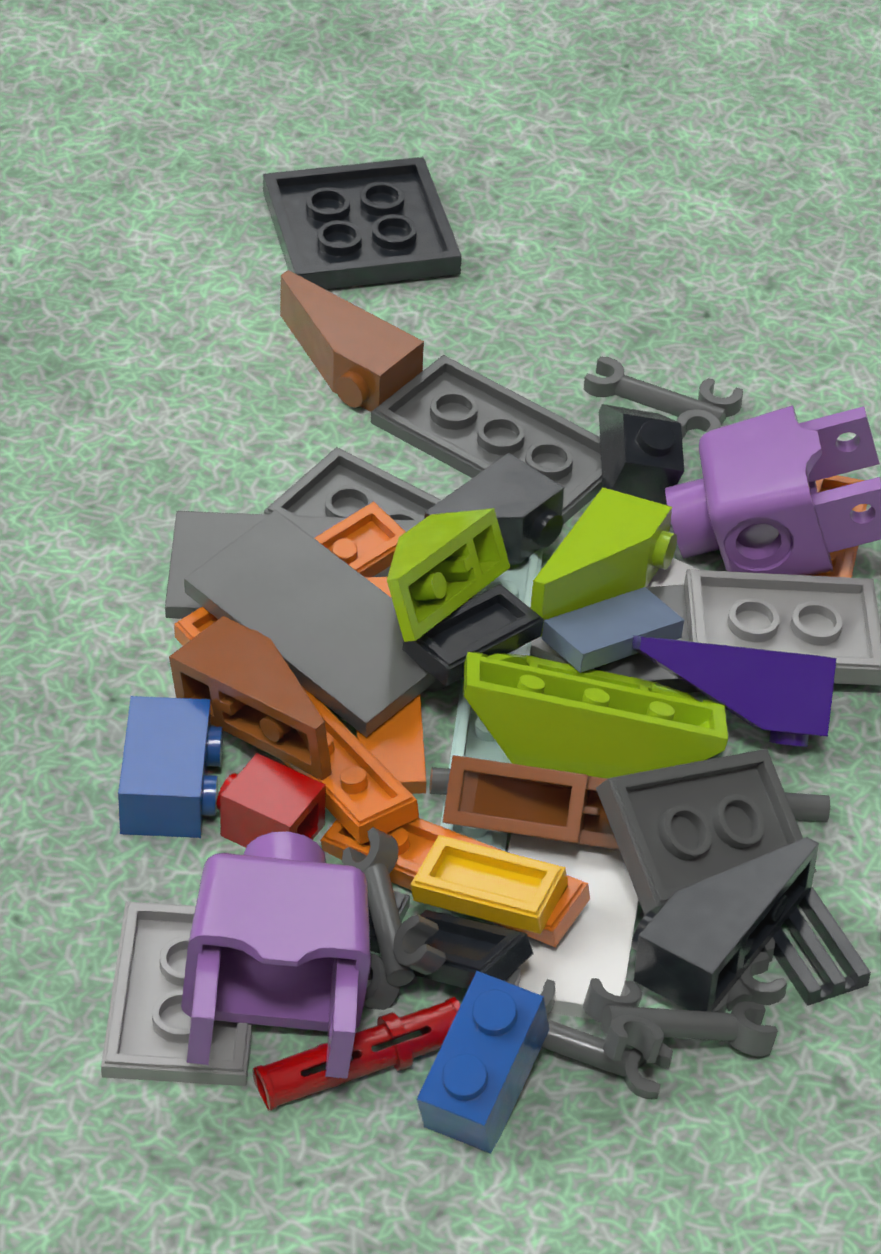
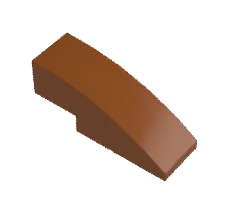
[442,755,619,850]

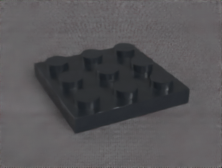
[263,157,462,289]

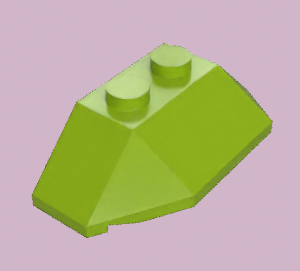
[464,652,728,779]

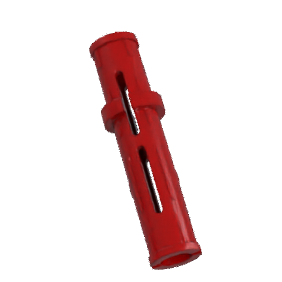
[253,997,461,1111]

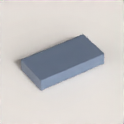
[541,587,684,673]

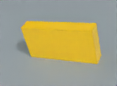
[410,835,568,934]

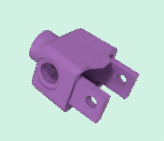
[665,405,881,576]
[181,832,371,1078]

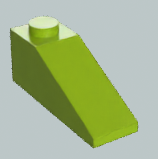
[530,487,677,637]
[387,508,510,642]

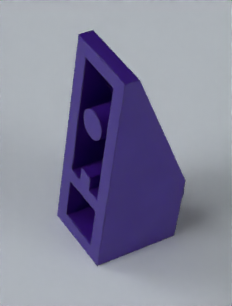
[632,635,837,747]

